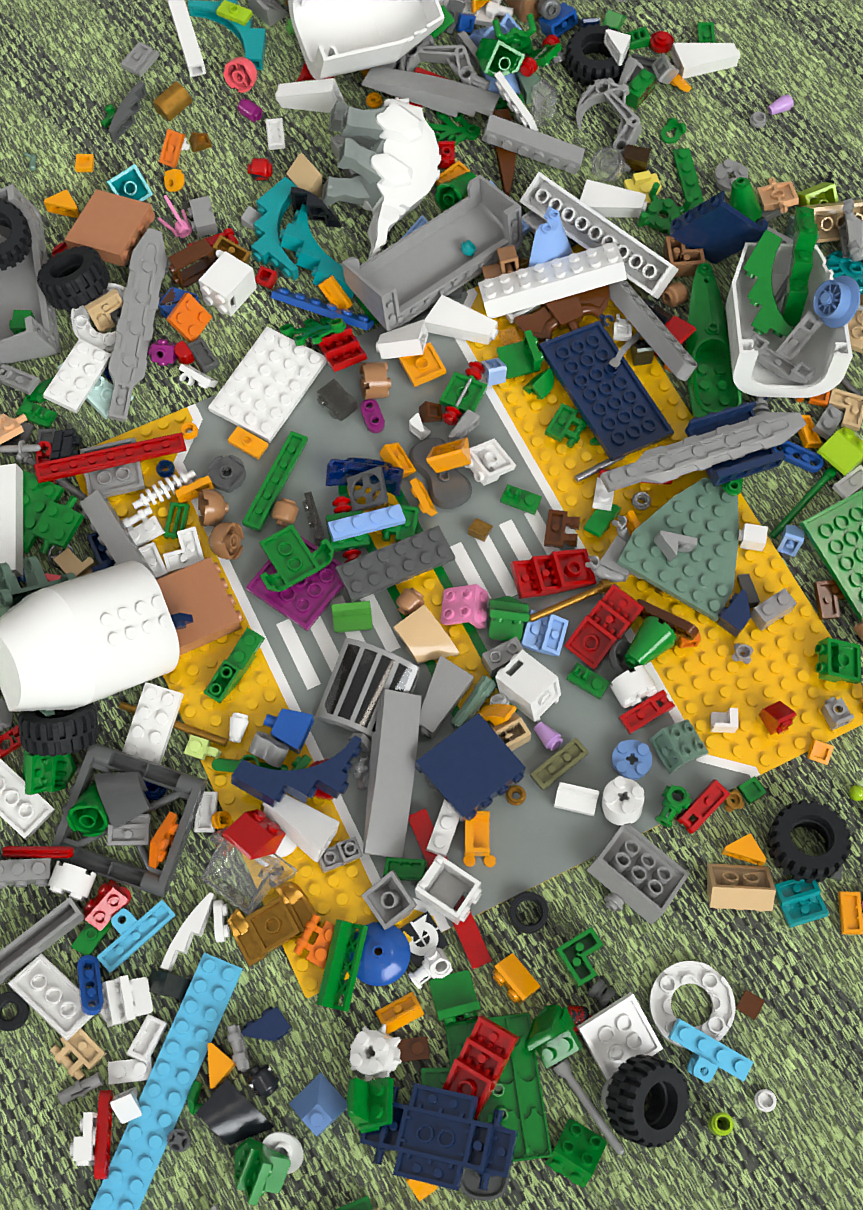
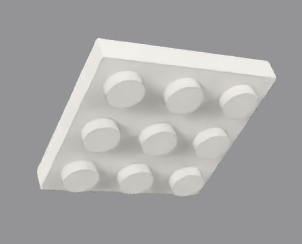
[577,992,663,1081]

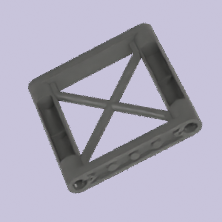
[51,743,207,898]

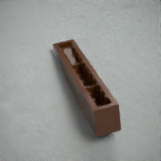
[492,109,516,197]

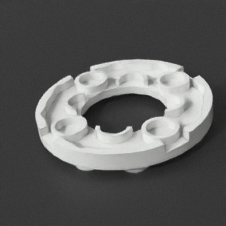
[71,283,125,352]
[649,961,735,1049]

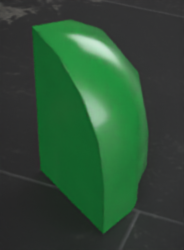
[523,368,554,399]

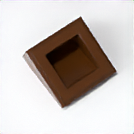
[419,401,442,423]

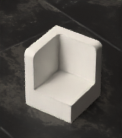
[710,708,738,733]

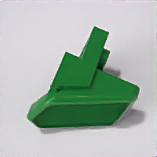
[488,596,530,641]
[23,749,77,795]
[525,1004,583,1069]
[346,1077,394,1133]
[233,1137,291,1205]

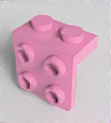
[441,584,489,629]

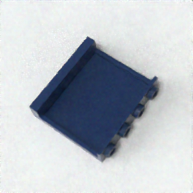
[670,191,768,264]
[685,401,786,487]
[415,713,526,823]

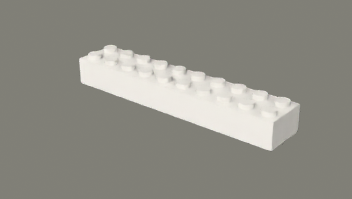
[519,172,679,299]

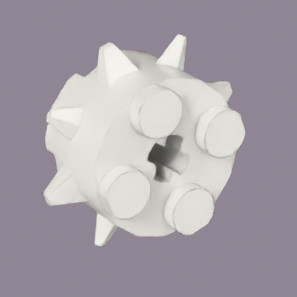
[349,1024,402,1082]

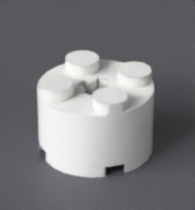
[610,665,658,708]
[602,776,644,825]
[48,861,97,902]

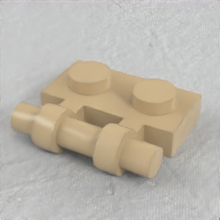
[50,1028,107,1080]

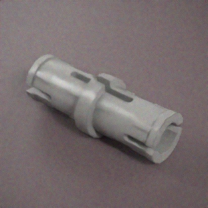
[57,1072,104,1105]

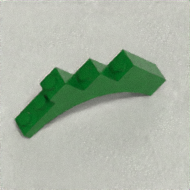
[781,207,818,327]
[743,230,793,338]

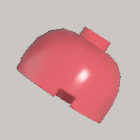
[223,57,257,93]

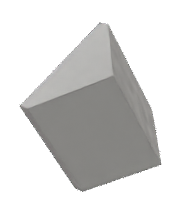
[248,0,289,27]
[361,870,417,930]

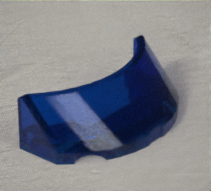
[326,458,404,496]

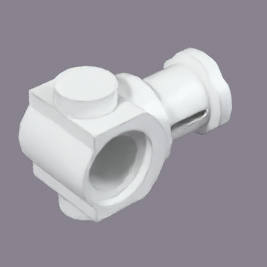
[408,946,453,989]

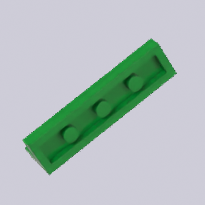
[316,919,368,1012]

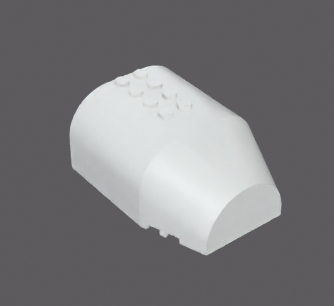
[288,0,445,80]
[726,242,853,398]
[0,561,179,711]

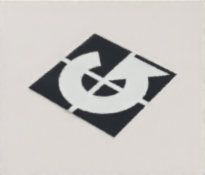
[400,911,449,967]

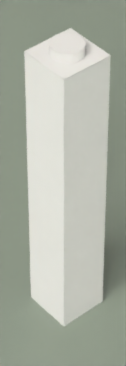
[167,0,206,77]
[0,463,23,577]

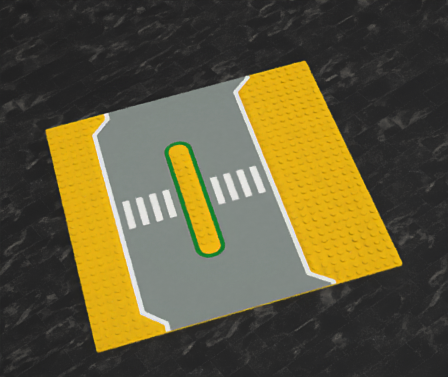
[75,244,863,998]

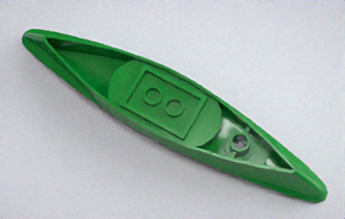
[686,263,743,496]

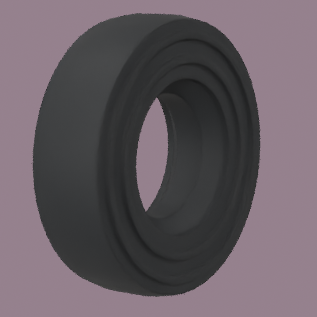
[0,991,30,1031]

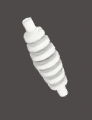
[132,470,196,510]

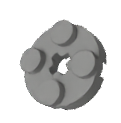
[714,159,749,192]

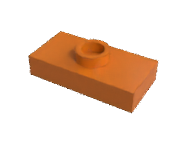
[159,129,185,168]

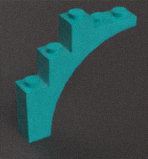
[188,0,267,70]
[251,177,299,281]
[279,204,354,298]

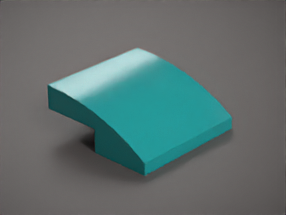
[774,879,829,928]

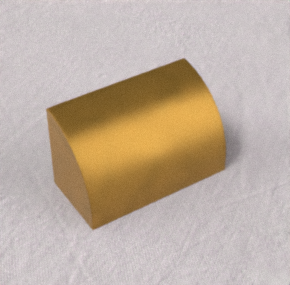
[153,81,193,122]

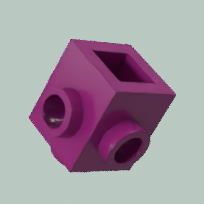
[149,339,177,366]

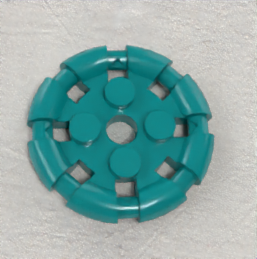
[825,250,863,295]

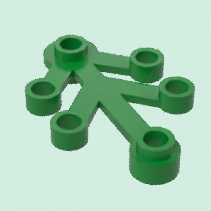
[425,111,480,146]
[279,317,347,346]

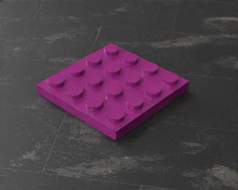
[246,536,344,632]

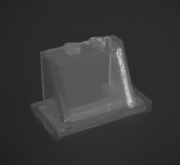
[201,826,298,915]

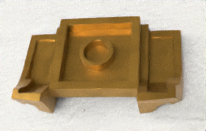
[227,882,321,967]

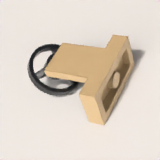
[48,545,97,577]

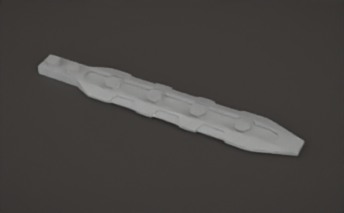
[107,228,167,423]
[600,412,806,493]

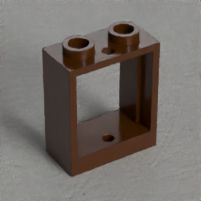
[168,238,216,289]

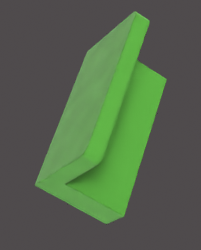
[331,601,373,633]

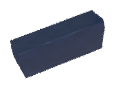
[87,533,116,565]

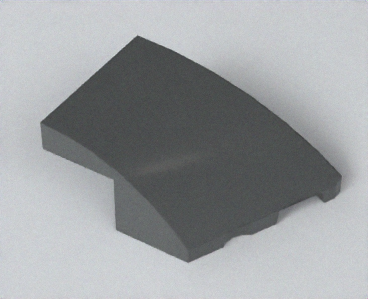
[94,772,152,829]

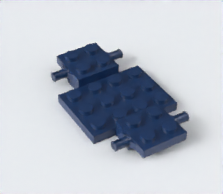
[360,1083,518,1191]

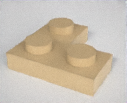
[85,289,123,334]
[827,388,863,432]

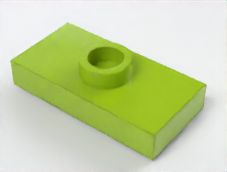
[216,0,253,26]

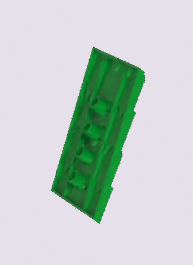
[445,1012,552,1169]

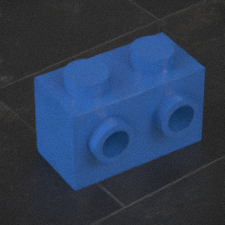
[539,2,578,37]

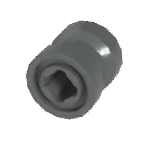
[587,978,616,1008]

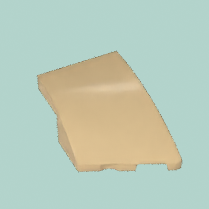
[393,605,459,664]

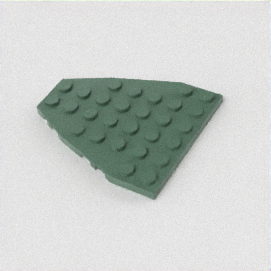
[616,477,739,622]

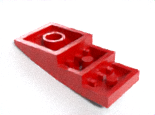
[316,319,367,372]
[510,549,597,599]
[564,584,645,670]
[442,1015,519,1121]

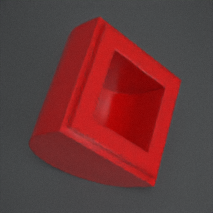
[255,266,278,289]
[174,340,194,365]

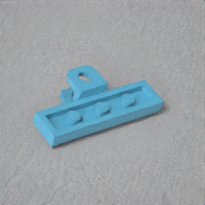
[97,900,176,973]
[668,1018,754,1083]

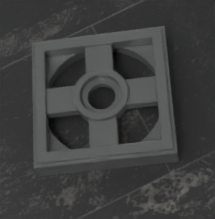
[347,466,388,512]

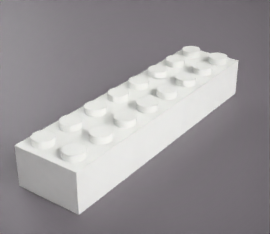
[478,242,627,319]

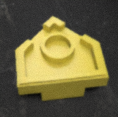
[623,170,662,206]

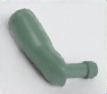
[24,152,36,171]

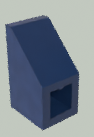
[717,589,751,637]
[241,1006,292,1043]

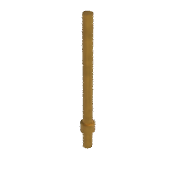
[119,701,228,747]

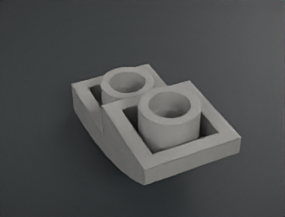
[318,837,363,873]

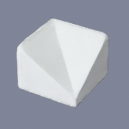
[409,413,431,440]

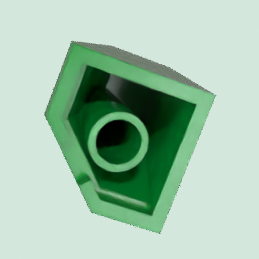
[475,38,525,79]

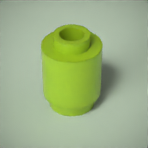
[708,1112,734,1136]

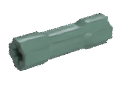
[450,675,496,730]

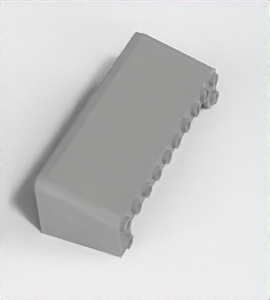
[342,175,523,332]
[0,184,61,365]

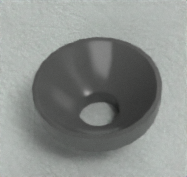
[609,640,636,674]

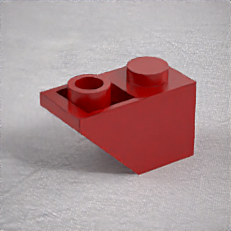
[759,701,797,735]

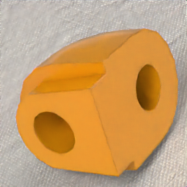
[164,169,185,192]

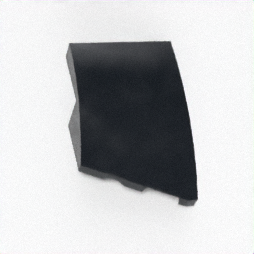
[291,187,342,228]
[196,1079,274,1146]

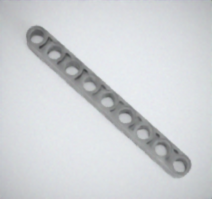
[609,280,697,381]

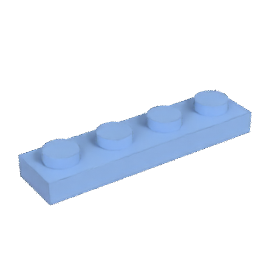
[327,504,406,542]

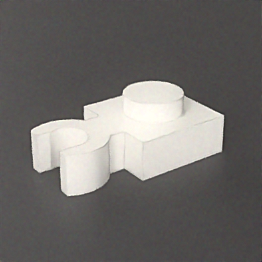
[613,313,632,341]

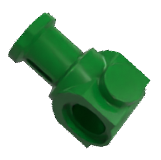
[655,785,692,828]

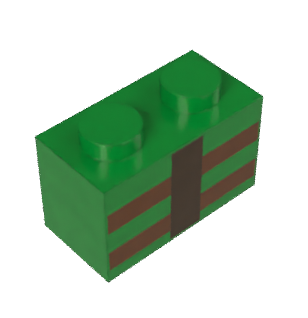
[625,68,657,110]

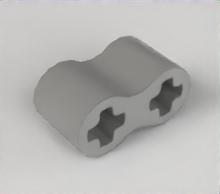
[248,731,289,767]

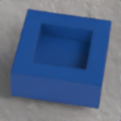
[456,13,476,33]

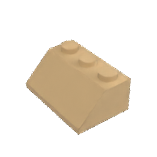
[707,863,776,912]

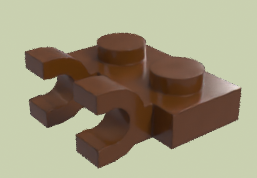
[544,509,580,548]

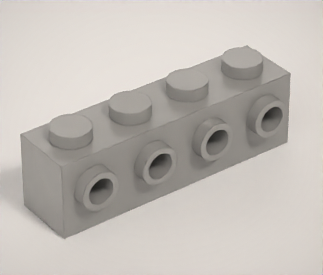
[0,858,56,889]

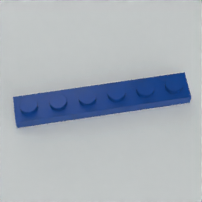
[271,287,374,330]

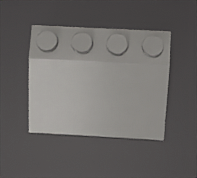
[586,823,689,925]

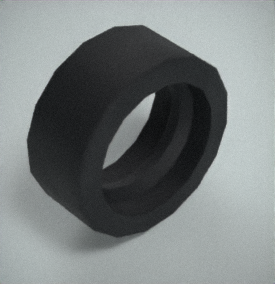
[509,892,549,934]

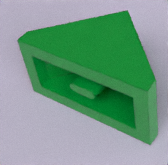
[602,10,627,32]

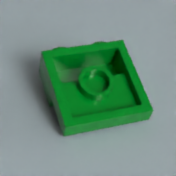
[815,637,861,684]

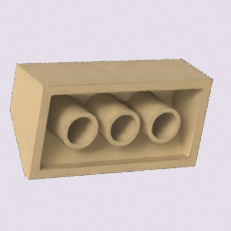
[801,199,863,243]

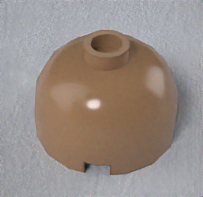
[198,489,229,526]
[208,522,244,560]

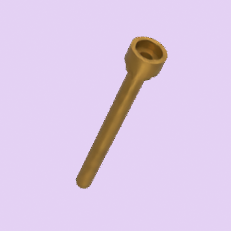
[529,579,612,622]

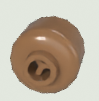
[661,282,688,307]
[272,498,299,527]
[396,587,424,617]

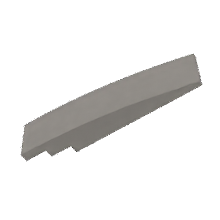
[362,67,500,118]
[363,689,421,858]

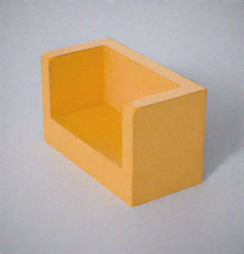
[465,811,490,856]

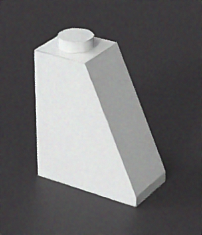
[376,320,428,359]

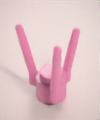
[158,195,192,238]

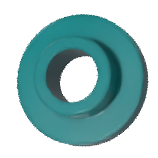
[461,240,477,257]

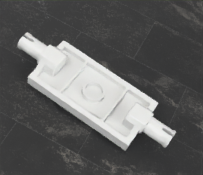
[438,0,514,27]

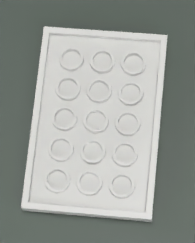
[208,327,327,443]

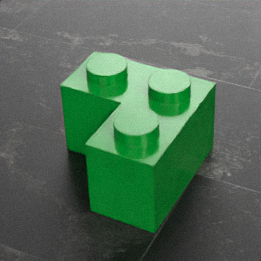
[554,927,603,989]

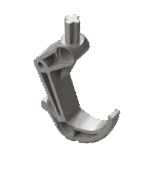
[398,35,490,90]
[576,78,642,172]

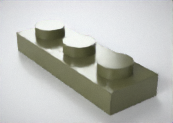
[530,737,589,791]

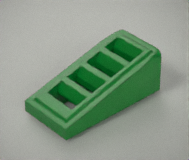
[625,26,650,50]

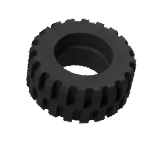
[565,24,629,87]
[0,200,32,271]
[37,246,110,310]
[17,703,99,757]
[767,800,852,883]
[606,1054,690,1148]

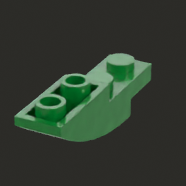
[203,627,265,703]

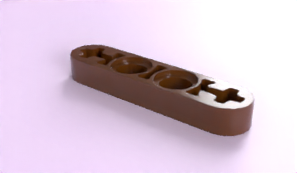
[637,599,699,640]

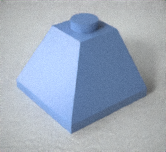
[289,1072,347,1137]

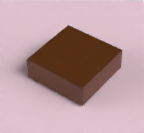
[735,990,765,1020]

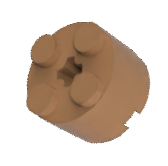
[359,361,391,400]

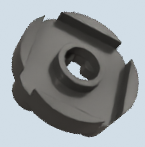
[208,455,246,493]

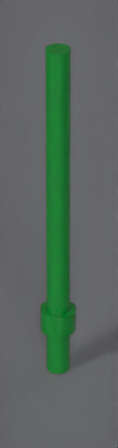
[769,465,838,539]

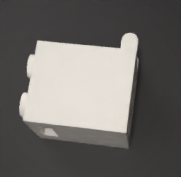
[199,250,257,317]
[495,650,561,723]
[415,854,482,925]

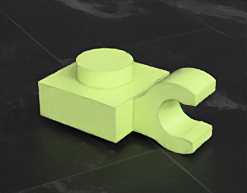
[184,735,221,761]

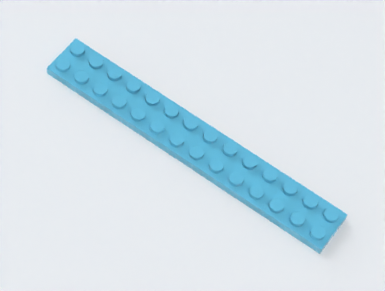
[90,953,243,1210]

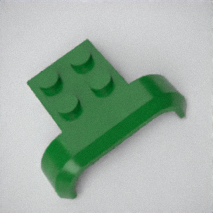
[259,524,335,592]

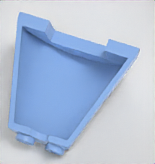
[528,206,573,267]

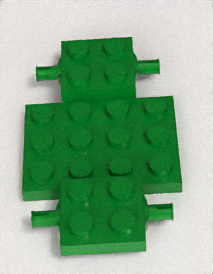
[23,470,84,555]

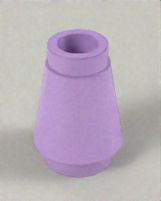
[767,94,794,116]
[534,722,563,751]

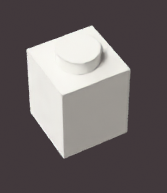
[738,523,768,551]

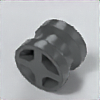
[167,1128,192,1152]

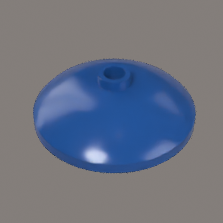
[349,922,411,986]

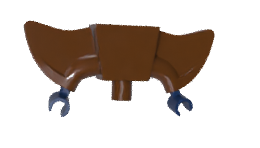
[514,285,614,341]

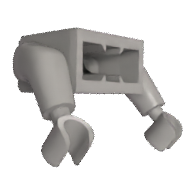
[839,198,863,262]
[585,515,641,583]

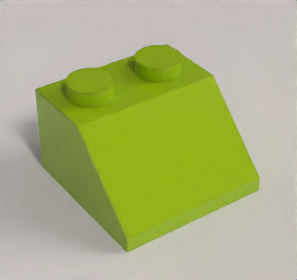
[797,182,839,207]
[817,426,863,476]

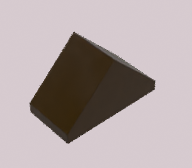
[621,144,651,173]

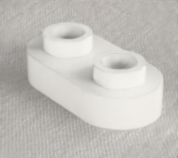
[213,900,230,943]

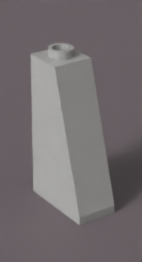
[419,656,474,738]

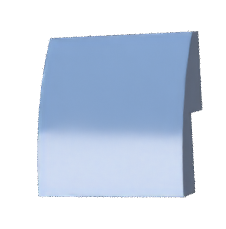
[520,609,569,656]

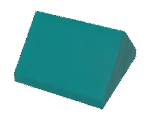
[106,164,153,201]

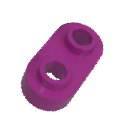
[360,399,385,433]

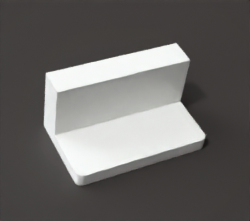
[554,782,600,816]

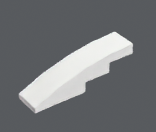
[160,893,216,972]

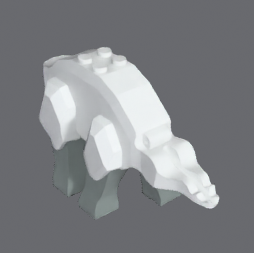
[321,99,441,260]

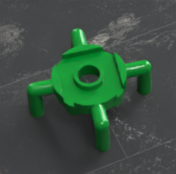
[492,14,536,55]
[637,182,694,236]

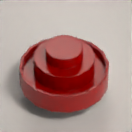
[649,31,674,54]

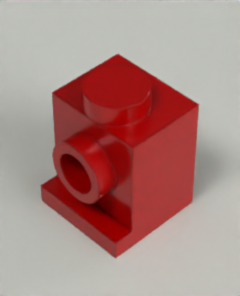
[438,141,455,169]

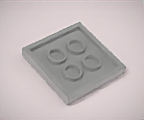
[80,437,146,497]

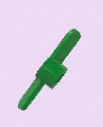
[212,754,288,772]

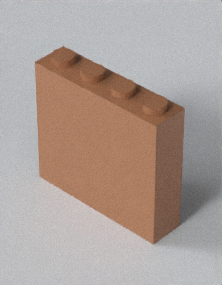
[64,189,155,267]
[156,557,243,656]

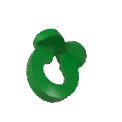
[660,118,686,144]

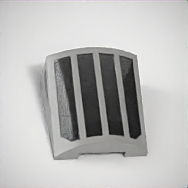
[315,638,419,742]

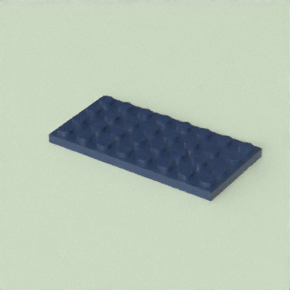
[538,321,674,462]

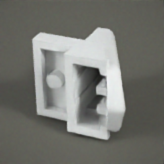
[99,975,153,1027]

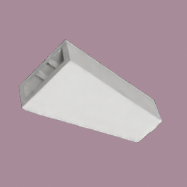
[671,43,740,79]
[275,78,345,113]
[580,179,648,218]
[424,295,499,345]
[262,794,339,862]

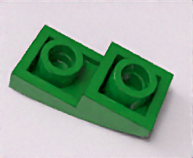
[584,503,621,538]

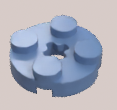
[611,740,652,780]

